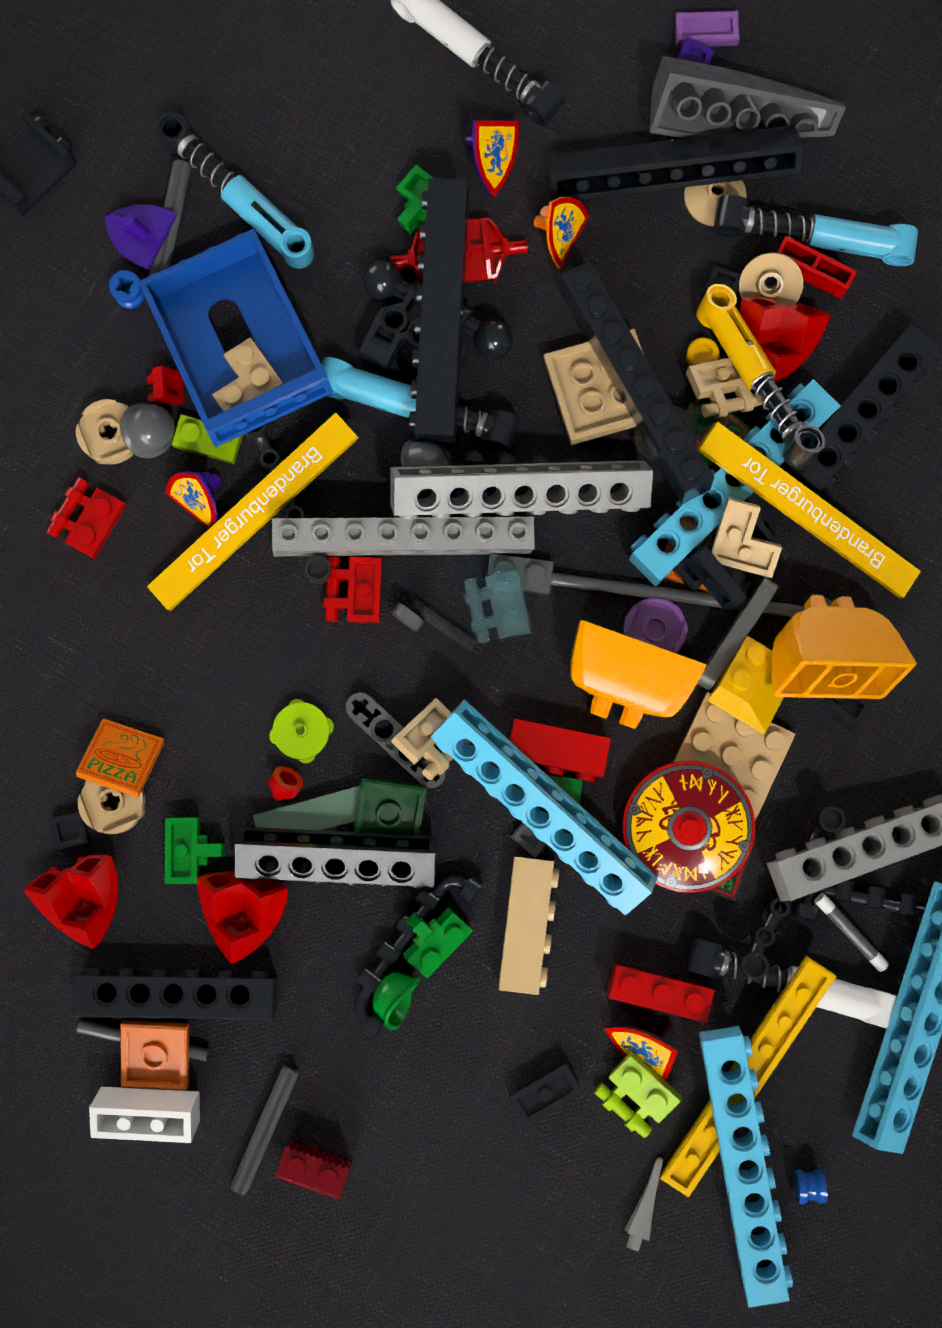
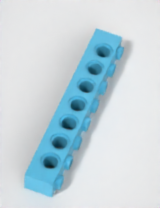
[628,379,840,587]
[430,699,658,916]
[852,881,942,1154]
[699,1026,793,1307]

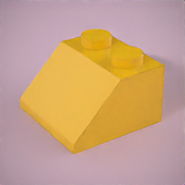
[707,636,784,734]

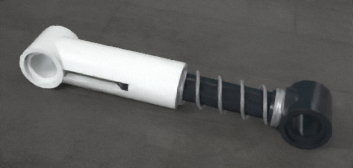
[391,0,565,126]
[685,937,897,1028]

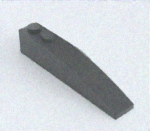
[649,56,846,138]

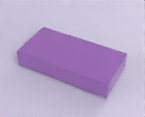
[675,11,740,47]

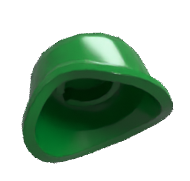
[373,972,421,1030]

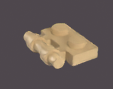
[686,358,764,418]
[391,698,471,780]

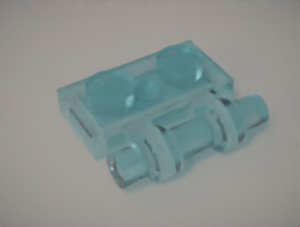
[463,568,532,644]

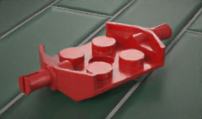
[389,217,528,283]

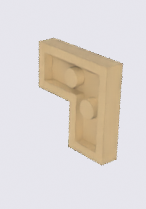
[212,338,283,412]
[710,497,782,578]

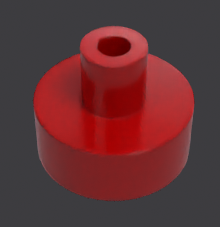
[268,766,303,801]

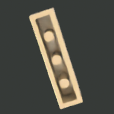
[498,856,559,995]

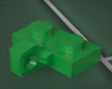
[396,165,433,235]
[165,817,226,884]
[402,907,473,979]

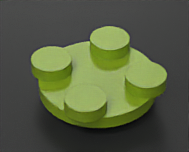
[269,699,334,763]

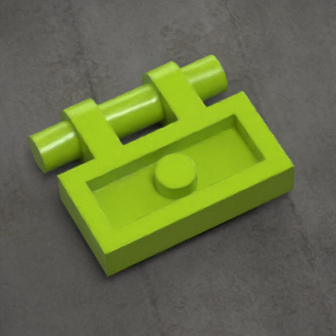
[594,1051,682,1138]

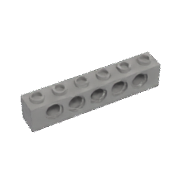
[767,794,942,901]

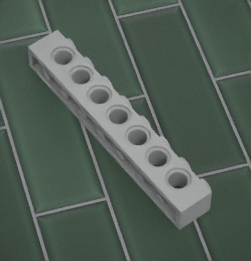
[390,460,653,519]
[272,517,535,556]

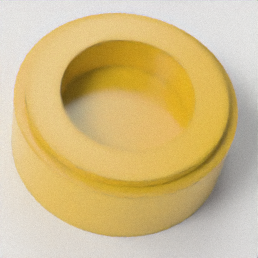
[686,337,719,366]

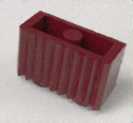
[275,1139,352,1199]

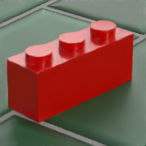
[510,719,611,783]
[606,962,715,1023]

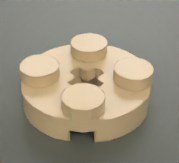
[76,399,133,464]
[78,780,146,834]

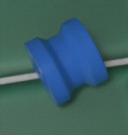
[109,270,145,309]
[793,1169,827,1204]

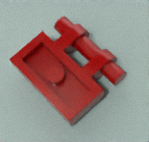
[46,477,127,560]
[322,557,382,623]

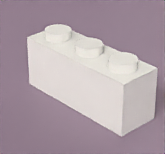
[89,1087,200,1143]

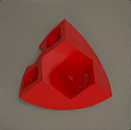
[740,297,831,381]
[23,855,118,949]
[197,871,288,964]

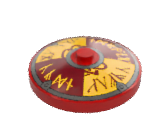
[623,760,755,893]

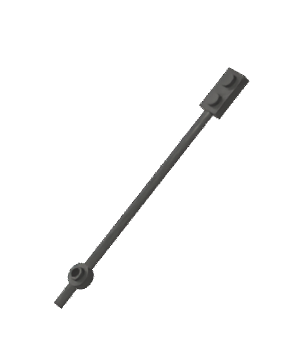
[486,553,833,617]

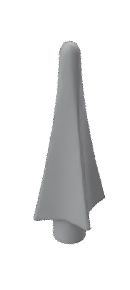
[624,1157,663,1251]

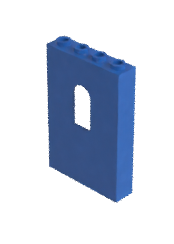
[139,229,334,447]

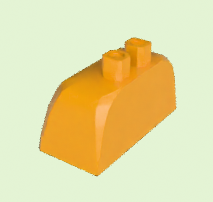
[772,595,917,699]
[570,620,707,729]

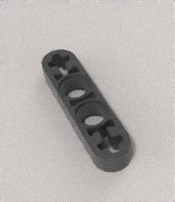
[697,577,779,691]
[346,693,446,788]

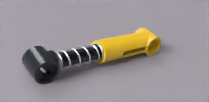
[696,284,825,470]

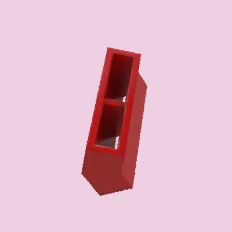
[777,236,857,299]

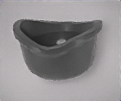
[120,403,175,459]
[401,439,450,491]

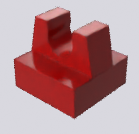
[147,366,185,405]

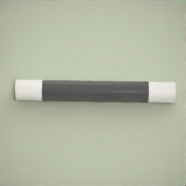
[814,893,889,972]

